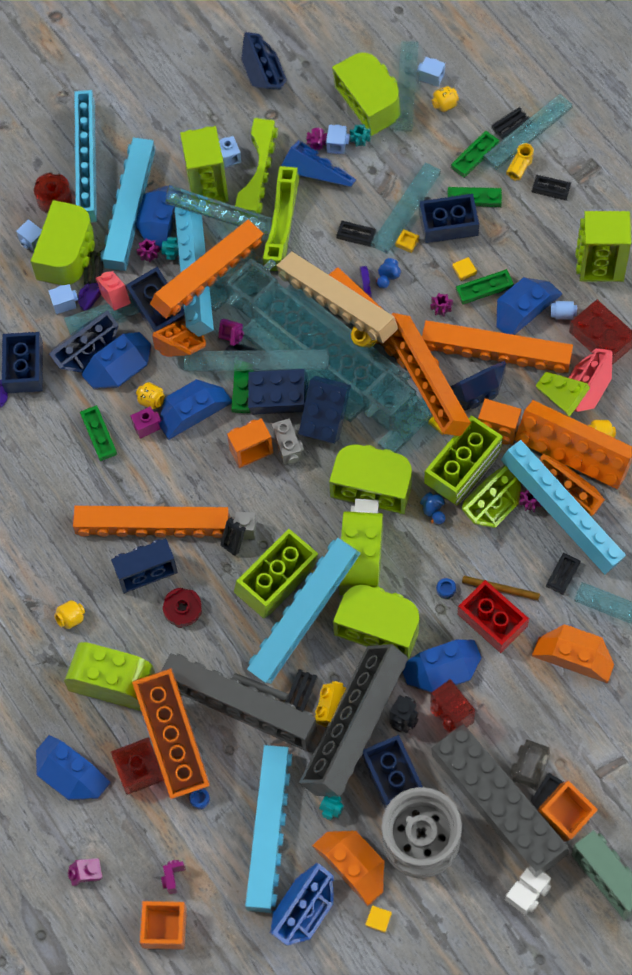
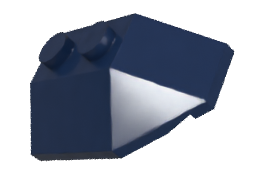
[241,32,287,90]
[49,310,119,373]
[450,361,506,411]

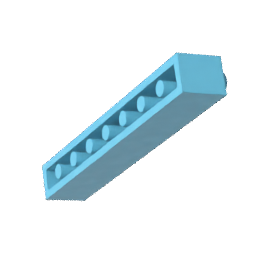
[74,90,97,222]
[101,138,156,271]
[174,200,214,337]
[501,440,626,575]
[247,538,361,684]
[246,745,292,913]

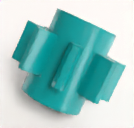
[349,124,371,147]
[162,237,179,260]
[319,796,344,821]

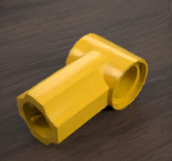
[506,143,533,181]

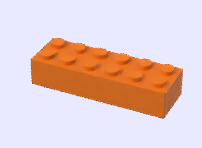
[514,400,632,489]
[132,668,210,799]

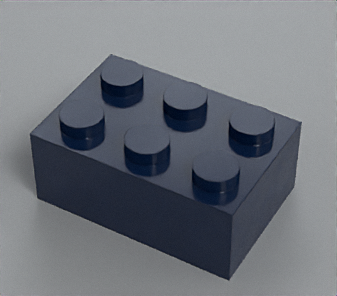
[419,194,479,243]
[126,266,185,333]
[1,332,43,393]
[248,369,308,415]
[298,376,351,444]
[111,538,178,594]
[362,735,423,810]

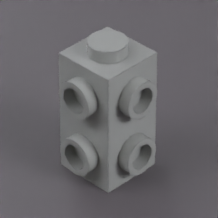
[272,418,304,464]

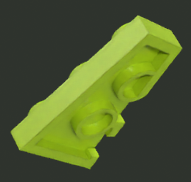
[535,372,590,417]

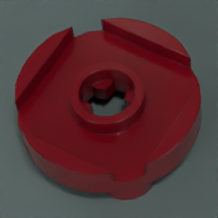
[163,588,202,628]

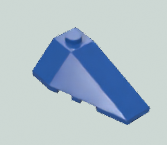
[281,140,356,187]

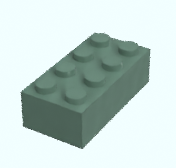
[571,830,632,921]

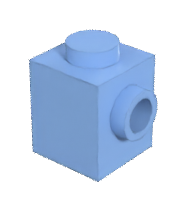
[417,57,445,87]
[326,125,350,154]
[219,136,242,168]
[16,219,42,252]
[49,284,78,315]

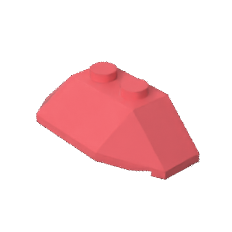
[569,348,612,412]

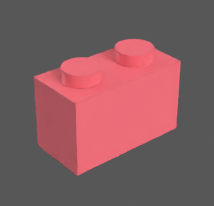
[96,271,131,311]

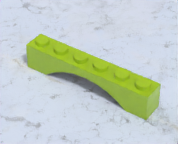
[235,118,278,220]
[263,166,299,271]

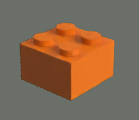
[478,399,522,445]
[227,418,273,468]
[537,781,598,842]
[140,901,187,949]

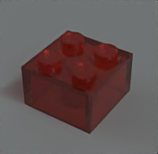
[430,679,475,733]
[111,737,164,795]

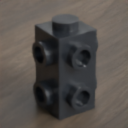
[389,695,419,733]

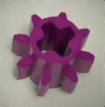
[306,128,328,150]
[136,239,160,262]
[430,293,453,316]
[519,490,542,512]

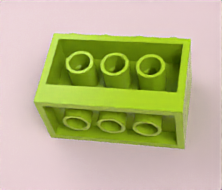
[180,126,229,207]
[576,211,631,282]

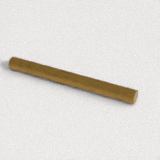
[462,575,540,601]

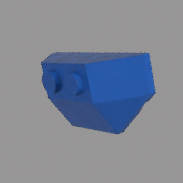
[135,186,184,250]
[496,277,562,335]
[82,332,151,389]
[159,379,232,440]
[402,640,482,693]
[36,735,111,800]
[270,863,334,946]

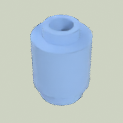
[551,301,577,320]

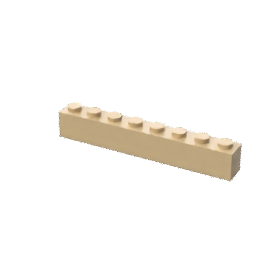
[276,251,398,343]

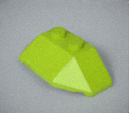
[462,464,521,528]

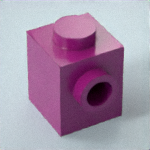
[130,406,161,439]

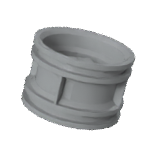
[382,787,462,878]

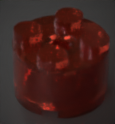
[34,173,72,214]

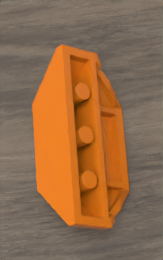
[153,318,206,357]
[539,454,605,516]
[532,624,614,683]
[312,831,384,906]

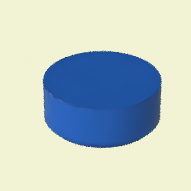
[436,578,456,599]
[189,788,210,809]

